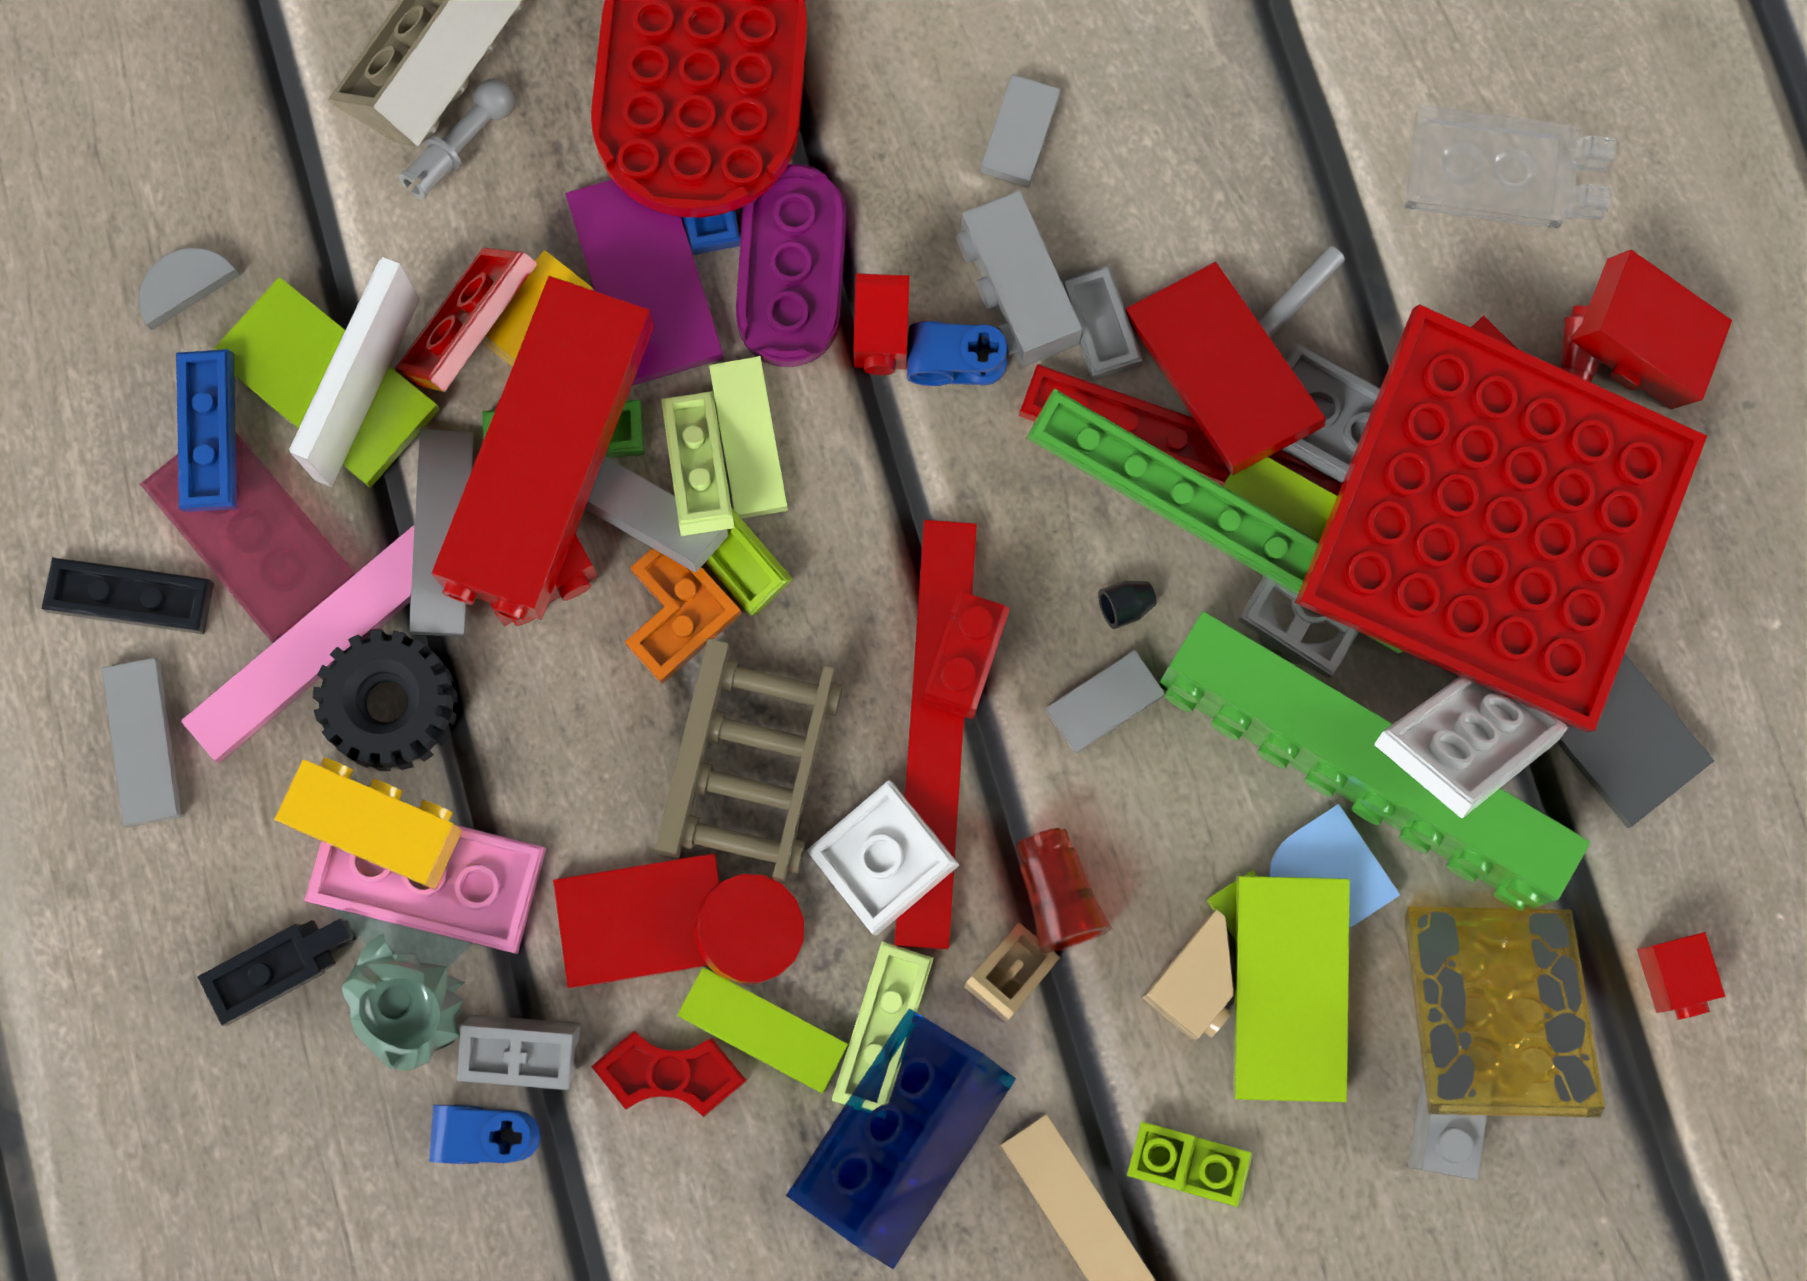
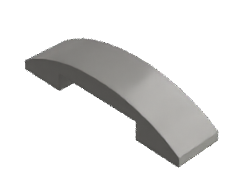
[409,429,474,637]

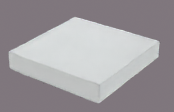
[806,780,959,936]

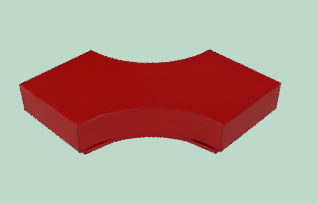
[591,1031,747,1117]

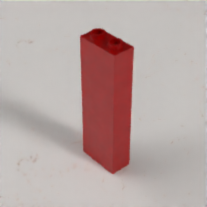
[431,276,655,622]

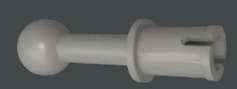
[399,79,515,199]

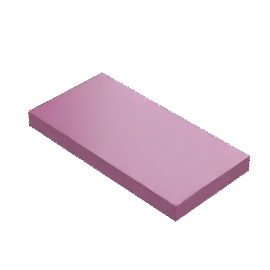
[304,826,546,954]

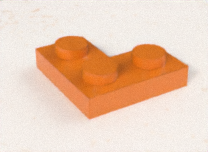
[625,548,742,684]

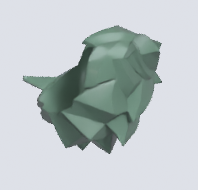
[342,933,465,1071]

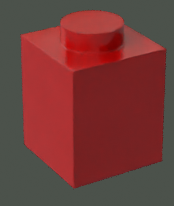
[1637,932,1726,1020]

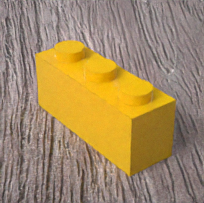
[274,757,463,890]

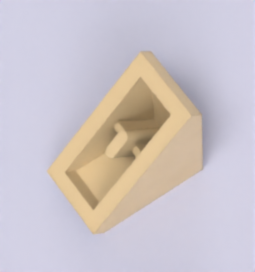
[964,922,1060,1023]

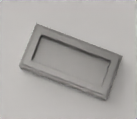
[980,74,1061,188]
[1061,265,1143,381]
[1045,650,1165,755]

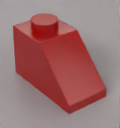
[854,273,910,375]

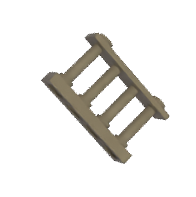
[655,639,843,884]

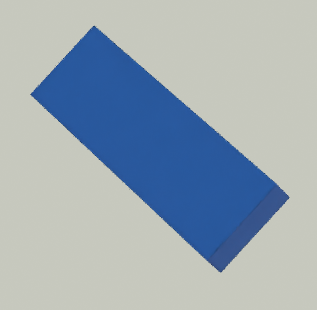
[176,349,237,512]

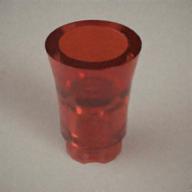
[1016,827,1112,953]

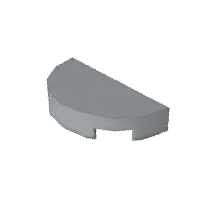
[139,248,240,330]

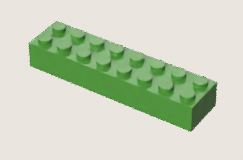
[1159,611,1591,911]

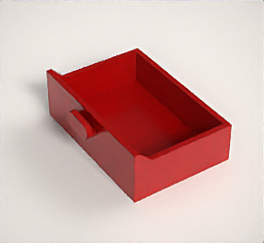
[1570,249,1732,409]

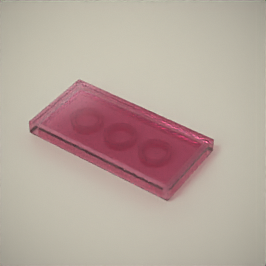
[140,432,356,643]

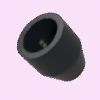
[1098,580,1157,629]

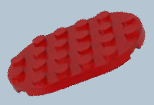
[591,0,808,217]

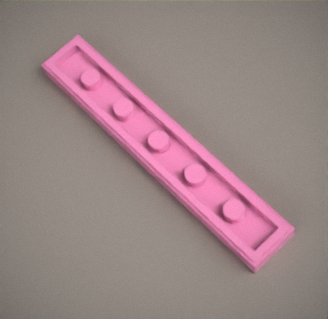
[181,525,414,763]

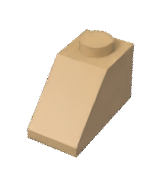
[1142,910,1234,1040]

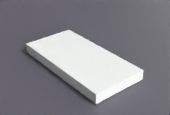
[289,257,420,487]
[1374,676,1568,818]

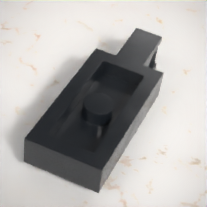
[197,918,357,1026]

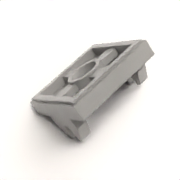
[1238,528,1359,678]

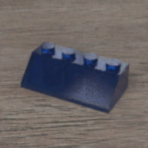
[786,1008,1016,1270]

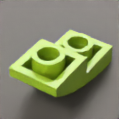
[1127,1121,1253,1208]

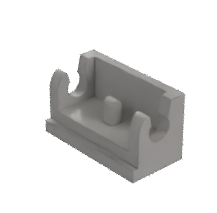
[457,1015,581,1090]

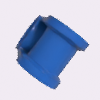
[907,321,1007,386]
[429,1105,541,1164]

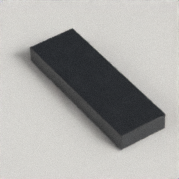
[41,557,214,635]

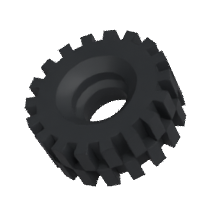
[313,629,458,772]

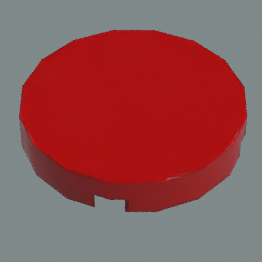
[694,874,804,984]

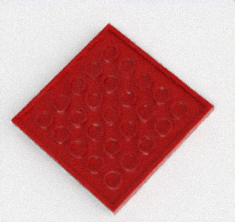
[1295,304,1707,732]

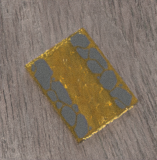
[1404,906,1605,1118]

